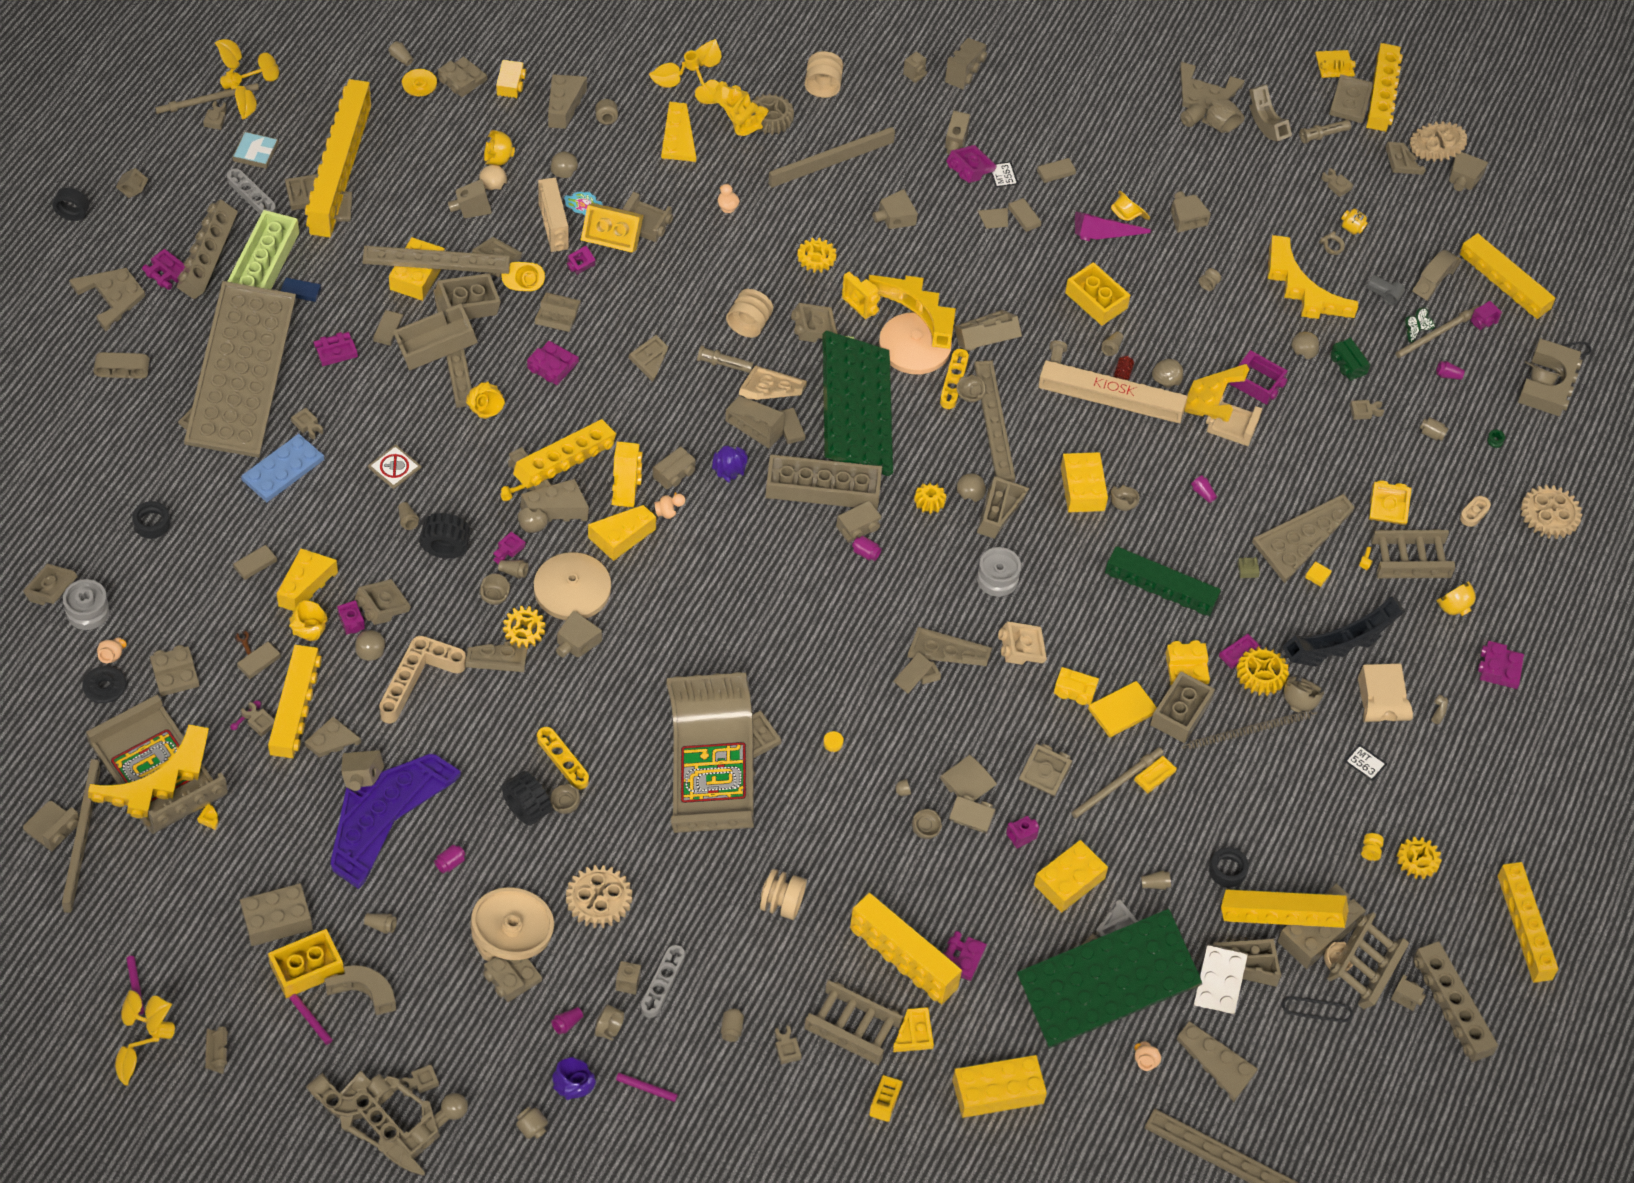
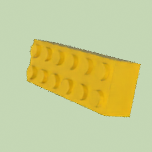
[850,893,962,1005]

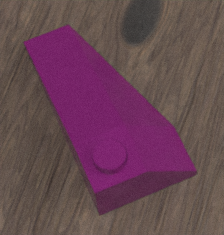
[1075,211,1151,241]

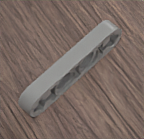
[227,169,276,215]
[641,945,685,1018]

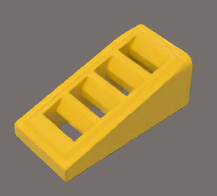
[869,1075,903,1122]

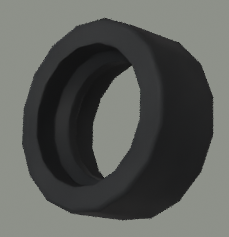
[52,188,89,221]
[132,501,170,539]
[1209,847,1249,888]

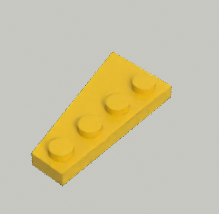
[661,102,696,162]

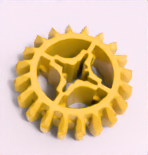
[1236,646,1289,696]

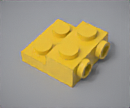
[842,272,880,319]
[1369,481,1411,525]
[1165,640,1210,685]

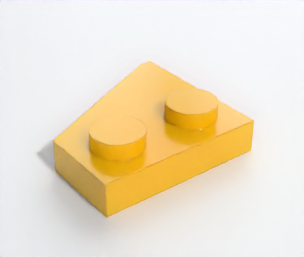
[893,1008,934,1052]

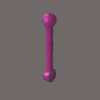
[230,700,261,731]

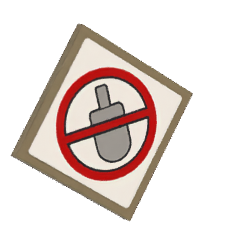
[368,444,421,489]

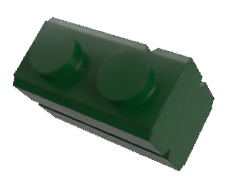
[1331,338,1371,381]

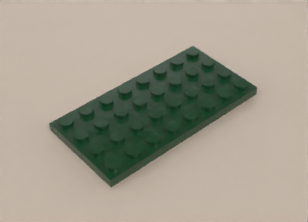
[822,330,893,476]
[1017,909,1203,1049]

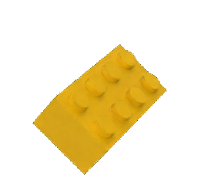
[953,1055,1047,1118]

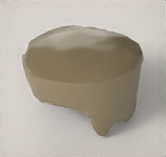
[595,1005,624,1040]

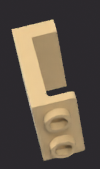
[1206,395,1262,446]

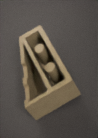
[954,310,1022,351]
[977,476,1030,539]
[1213,939,1281,987]

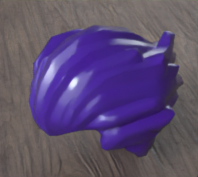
[712,445,748,483]
[552,1057,596,1100]

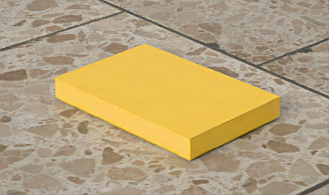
[1088,681,1157,738]

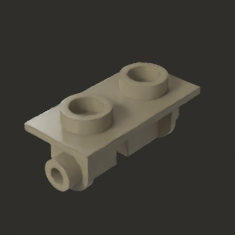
[205,1027,228,1074]

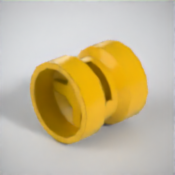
[1361,833,1384,861]

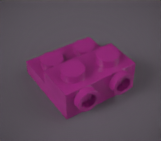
[946,145,997,183]
[527,341,579,385]
[1478,641,1524,689]

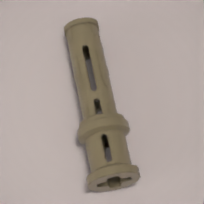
[1300,119,1351,144]
[697,345,754,374]

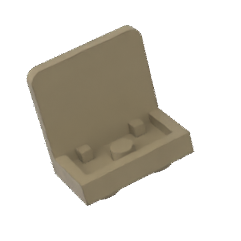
[23,801,79,852]

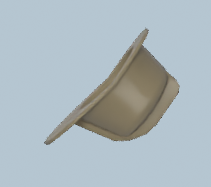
[1524,361,1562,385]

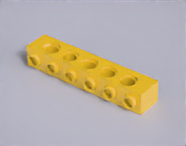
[1366,43,1403,132]
[513,419,616,489]
[1497,862,1558,983]

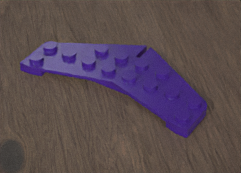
[331,754,461,889]

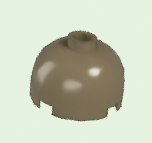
[1284,677,1324,713]

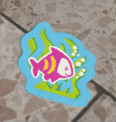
[564,192,603,216]

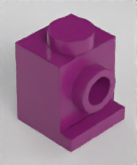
[566,246,596,275]
[1471,301,1502,330]
[337,600,365,635]
[1006,816,1039,849]

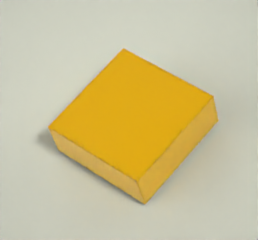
[1305,562,1332,587]

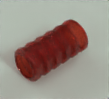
[1113,356,1134,381]

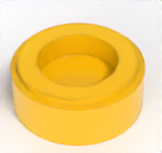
[823,731,843,752]

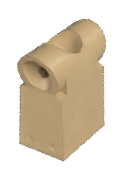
[1358,664,1413,722]

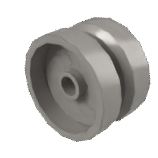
[977,547,1021,597]
[63,579,110,630]

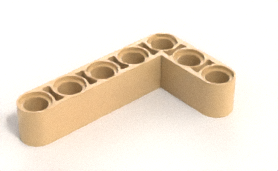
[379,636,466,724]

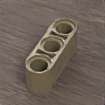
[93,352,150,379]

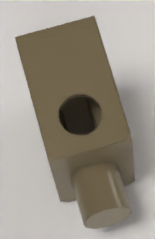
[945,111,970,155]
[1449,152,1488,191]
[448,179,492,218]
[873,190,918,229]
[1171,191,1211,233]
[556,611,602,658]
[341,750,384,791]

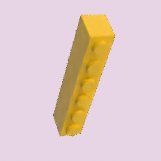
[1460,233,1555,319]
[268,645,322,759]
[1221,890,1349,928]

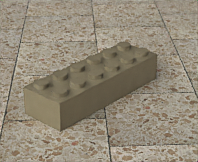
[765,455,882,510]

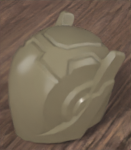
[1202,99,1245,133]

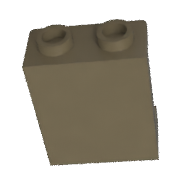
[622,192,673,242]

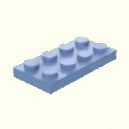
[241,434,324,502]

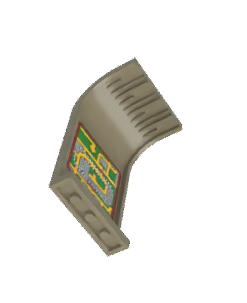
[667,672,754,833]
[86,694,227,834]

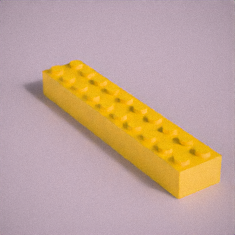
[305,79,371,238]

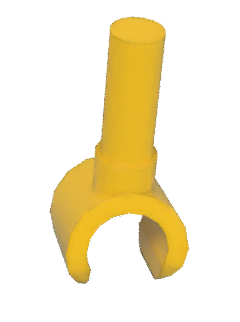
[500,484,525,501]
[1359,547,1373,570]

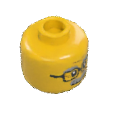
[1341,209,1368,235]

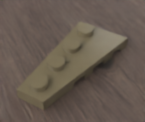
[908,627,992,666]
[1177,1021,1258,1102]

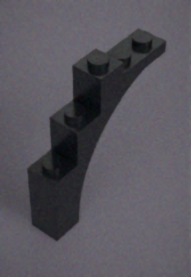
[1282,596,1405,667]

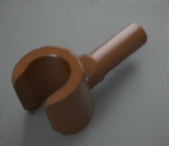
[235,631,252,655]

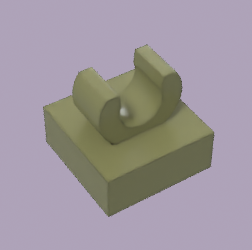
[1237,557,1260,578]

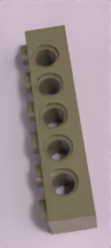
[176,199,238,299]
[1413,941,1498,1062]

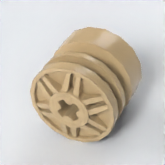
[805,51,843,98]
[726,289,773,338]
[760,869,807,920]

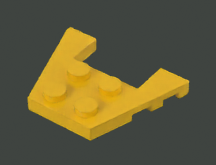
[1185,364,1249,422]

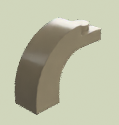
[1249,84,1292,141]
[1412,250,1462,301]
[325,966,396,1015]

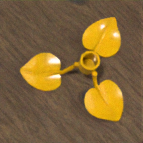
[215,39,279,120]
[649,39,722,104]
[115,990,175,1086]

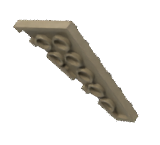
[1252,494,1355,583]

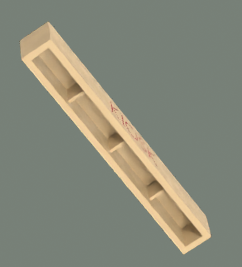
[1039,361,1187,423]

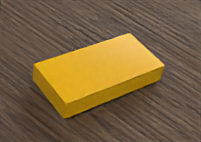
[1134,756,1177,793]

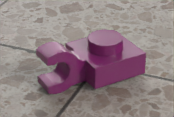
[493,532,525,565]

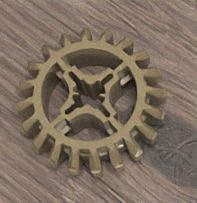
[751,93,794,135]

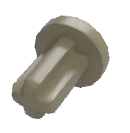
[1049,340,1068,364]

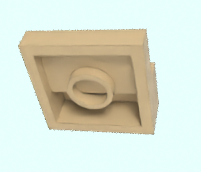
[998,621,1047,665]

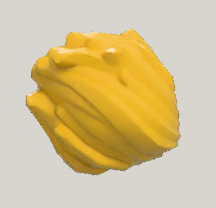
[466,381,505,419]
[289,600,328,641]

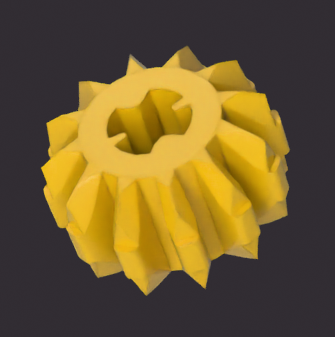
[914,482,946,515]

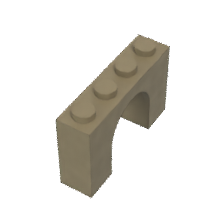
[1518,338,1583,416]

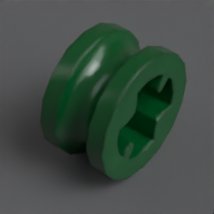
[1487,430,1505,448]

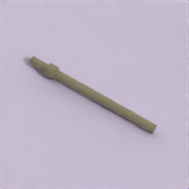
[155,83,259,114]
[1396,305,1479,358]
[1071,747,1164,818]

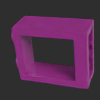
[1229,350,1288,405]

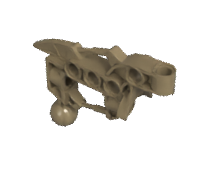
[306,1071,468,1176]

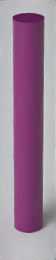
[126,956,144,1015]
[290,994,333,1045]
[616,1073,678,1102]

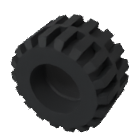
[419,513,471,559]
[501,770,552,826]

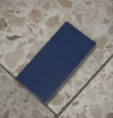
[281,278,321,302]

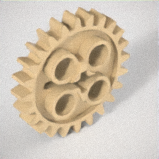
[1410,121,1467,162]
[1520,485,1582,539]
[566,865,632,928]

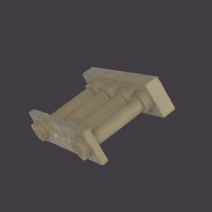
[1371,529,1455,578]
[1327,912,1409,1009]
[804,980,903,1065]

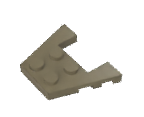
[1180,62,1245,113]
[69,268,145,331]

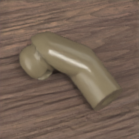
[1431,695,1449,724]

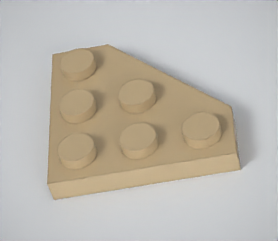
[739,366,807,400]

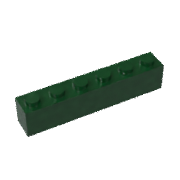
[1105,546,1221,617]

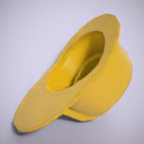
[1111,191,1150,221]
[502,262,545,291]

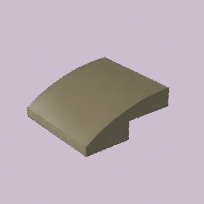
[535,293,581,332]
[940,755,997,802]

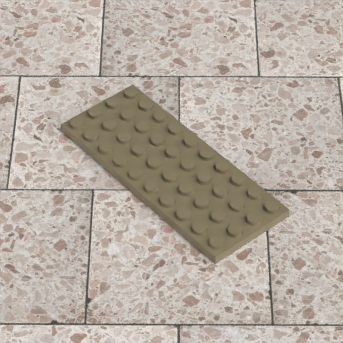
[184,281,296,458]

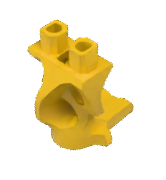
[713,81,769,136]

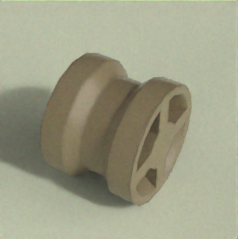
[1199,268,1221,291]

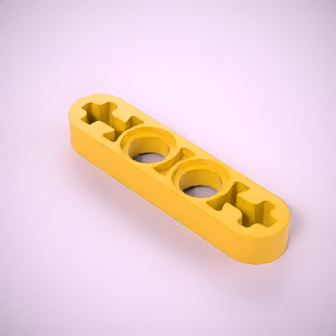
[940,349,969,409]
[537,727,589,790]

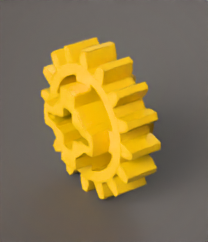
[797,238,836,273]
[503,606,545,649]
[1397,837,1442,879]

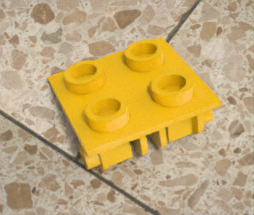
[1315,50,1356,78]

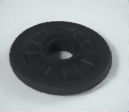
[82,666,127,703]

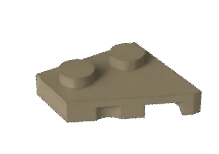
[1385,142,1425,175]
[629,335,668,382]
[305,717,361,758]

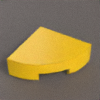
[197,804,218,830]

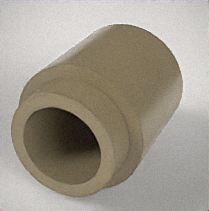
[1181,103,1206,127]
[1420,417,1449,441]
[721,1009,744,1042]

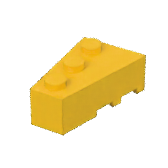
[611,441,643,507]
[588,505,656,561]
[277,549,338,611]

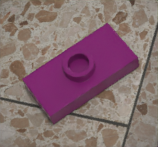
[1219,634,1261,669]

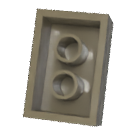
[434,273,500,322]
[1150,672,1215,743]
[240,883,313,946]

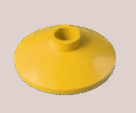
[402,69,437,96]

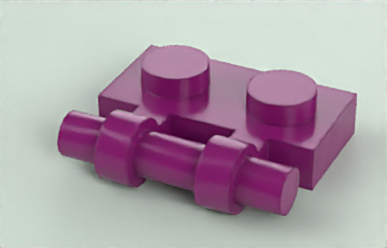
[142,249,185,290]
[313,332,358,367]
[942,931,987,981]

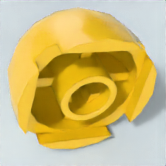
[484,130,515,166]
[1436,581,1476,616]

